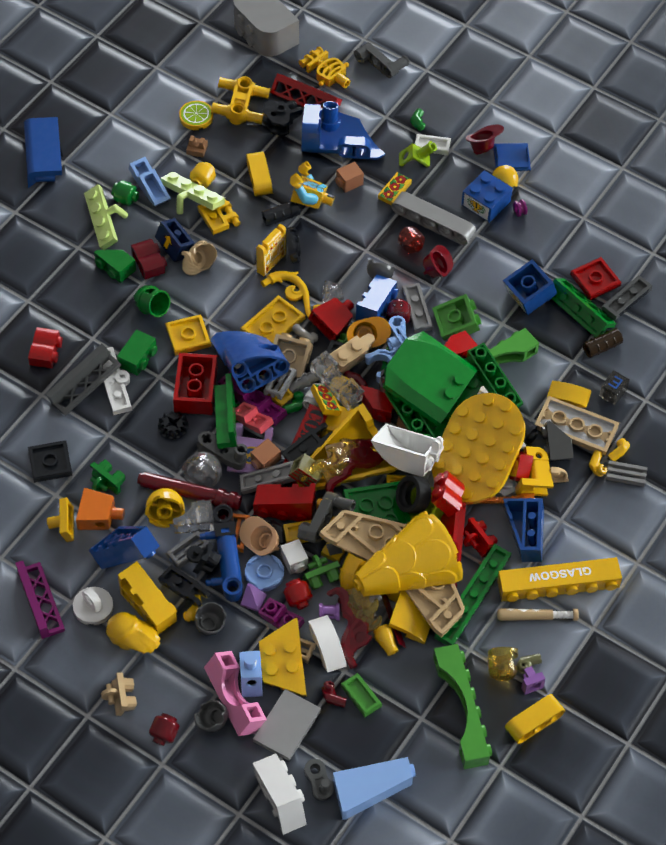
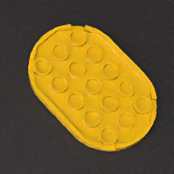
[432,393,526,504]

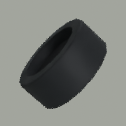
[396,475,432,514]

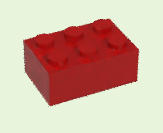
[173,353,218,415]

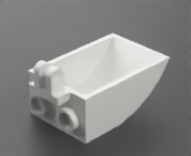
[371,423,444,477]

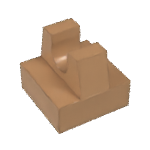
[186,135,208,158]

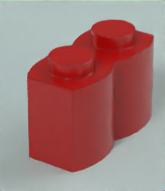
[28,327,63,369]
[431,470,465,517]

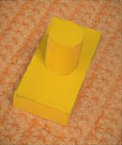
[47,497,74,542]

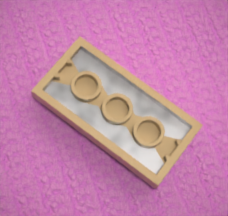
[535,396,620,456]

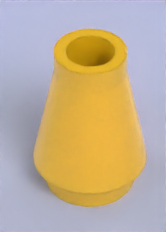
[373,624,399,656]

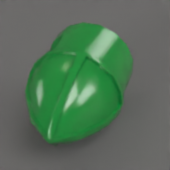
[133,285,171,317]

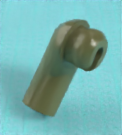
[516,653,542,673]

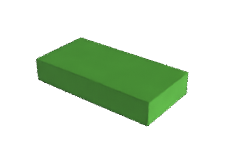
[341,673,382,717]

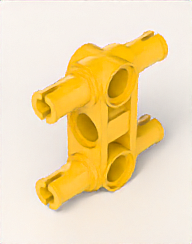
[211,76,270,125]

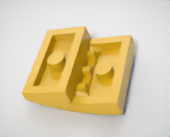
[388,590,430,644]

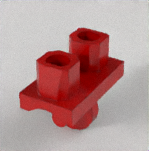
[463,517,498,557]

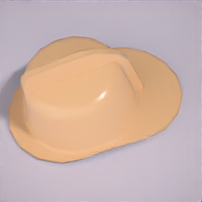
[239,516,280,556]

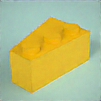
[118,561,177,635]

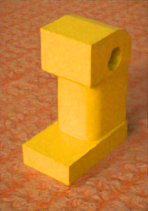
[515,446,554,497]

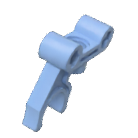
[365,316,407,383]

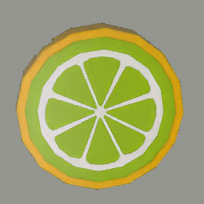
[179,100,214,130]

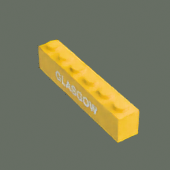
[497,557,622,602]

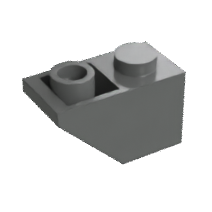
[541,421,574,462]

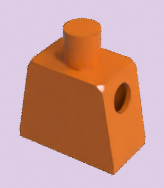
[76,488,125,530]

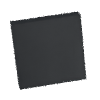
[28,440,73,483]

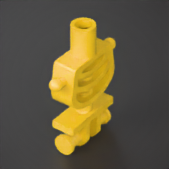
[298,46,351,88]

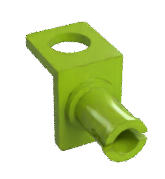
[399,141,437,167]

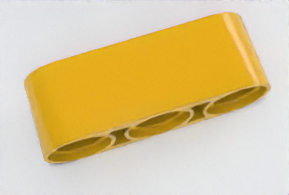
[246,151,273,196]
[505,694,565,744]

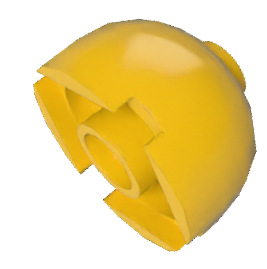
[145,488,185,528]

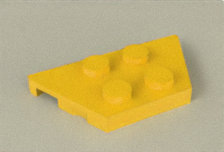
[259,618,307,697]

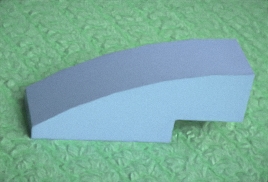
[129,157,171,206]

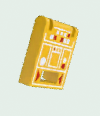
[256,224,286,276]

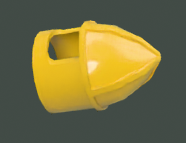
[339,552,367,595]

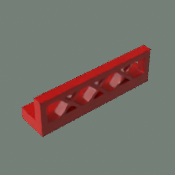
[270,73,343,108]

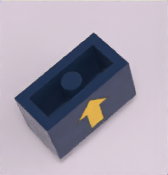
[155,218,195,262]

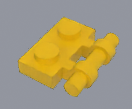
[197,199,241,235]

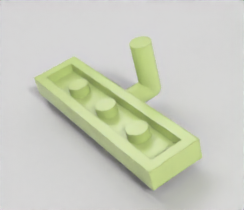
[160,172,225,214]
[84,184,128,250]

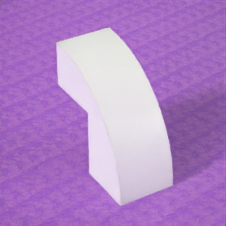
[308,615,347,673]

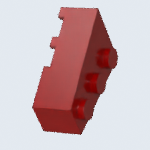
[253,483,316,522]

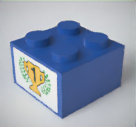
[461,170,513,223]
[503,259,557,315]

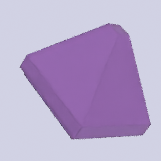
[240,583,267,612]

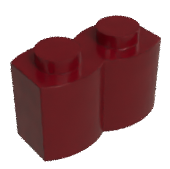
[131,239,167,280]

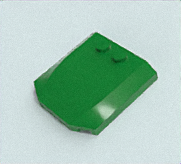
[383,331,478,427]

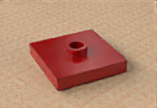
[570,257,621,300]

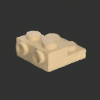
[273,333,313,379]

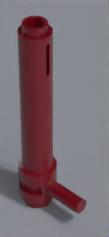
[137,472,242,520]

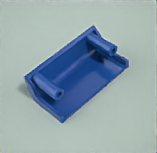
[24,117,62,188]

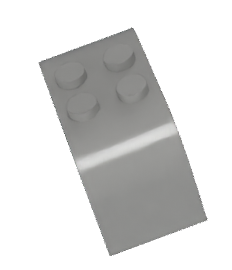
[233,0,299,56]

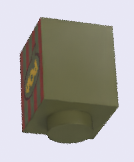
[288,453,323,487]

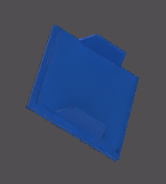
[493,143,531,171]

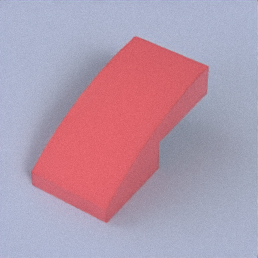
[235,402,274,434]

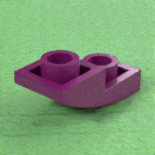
[258,598,305,629]

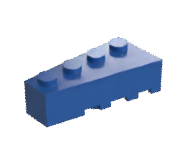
[89,526,160,569]

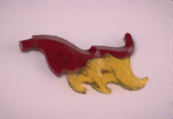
[310,438,384,492]
[327,587,382,669]

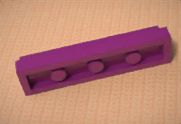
[15,560,65,639]

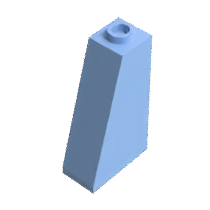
[333,757,416,820]

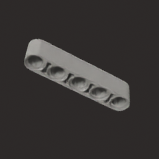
[391,191,476,245]

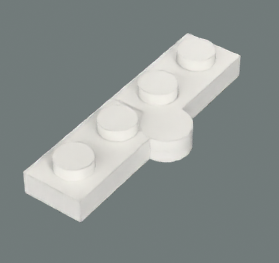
[103,347,132,415]

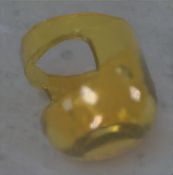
[487,647,518,681]

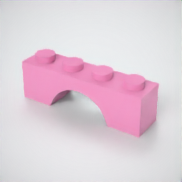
[204,651,267,736]

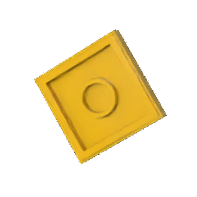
[165,314,211,356]

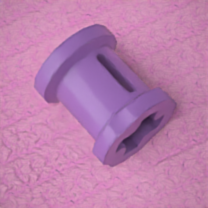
[319,603,340,621]

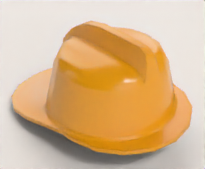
[347,316,391,348]

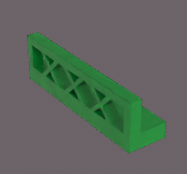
[551,278,617,337]
[214,373,237,449]

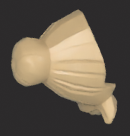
[182,240,217,276]

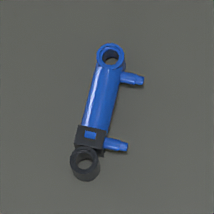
[200,504,243,602]

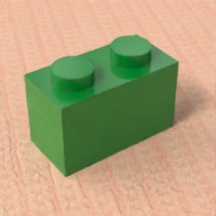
[117,329,158,376]

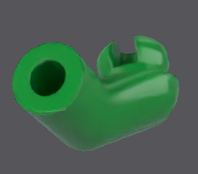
[410,108,426,131]

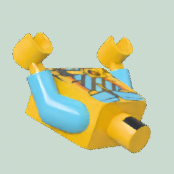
[290,161,335,209]

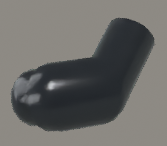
[267,520,286,545]

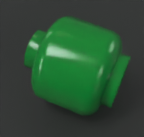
[111,180,139,206]

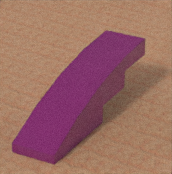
[218,371,288,427]

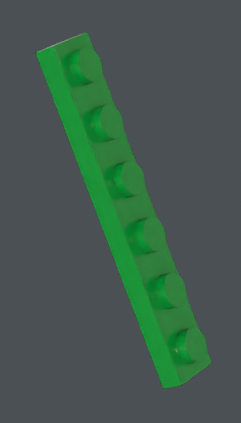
[435,544,512,646]

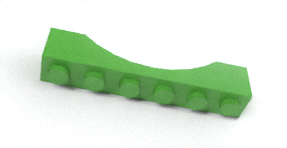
[488,328,539,364]
[433,644,492,770]

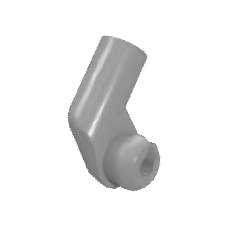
[292,324,318,344]

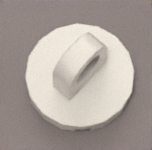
[73,587,113,625]

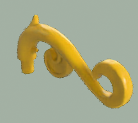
[260,271,321,318]

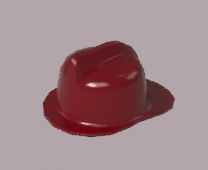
[465,124,504,155]
[423,245,453,278]

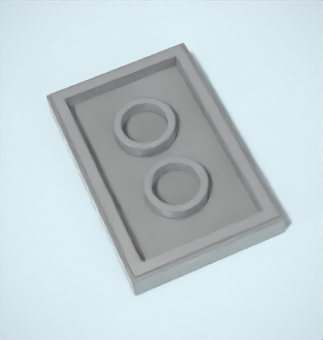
[253,689,321,761]

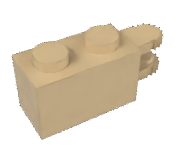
[325,334,375,377]

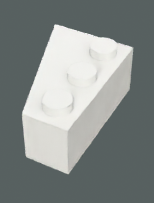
[253,753,307,835]

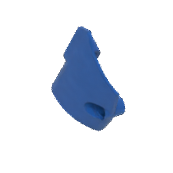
[301,101,385,160]
[210,331,290,393]

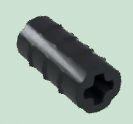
[261,201,300,226]

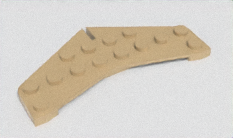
[319,510,465,638]

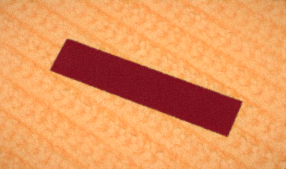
[381,594,406,648]

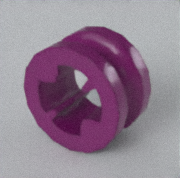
[513,199,528,217]

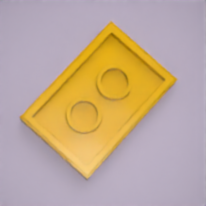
[240,295,305,343]

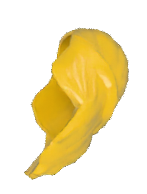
[106,612,161,654]

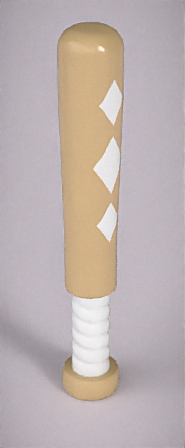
[497,608,579,621]

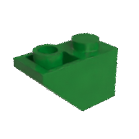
[94,250,136,283]

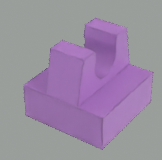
[521,666,545,695]

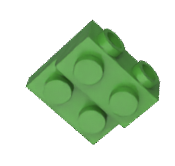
[432,294,482,340]

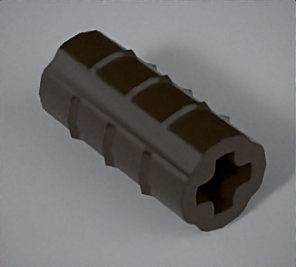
[583,328,623,358]

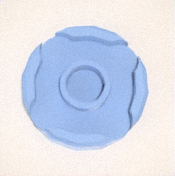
[245,555,284,591]

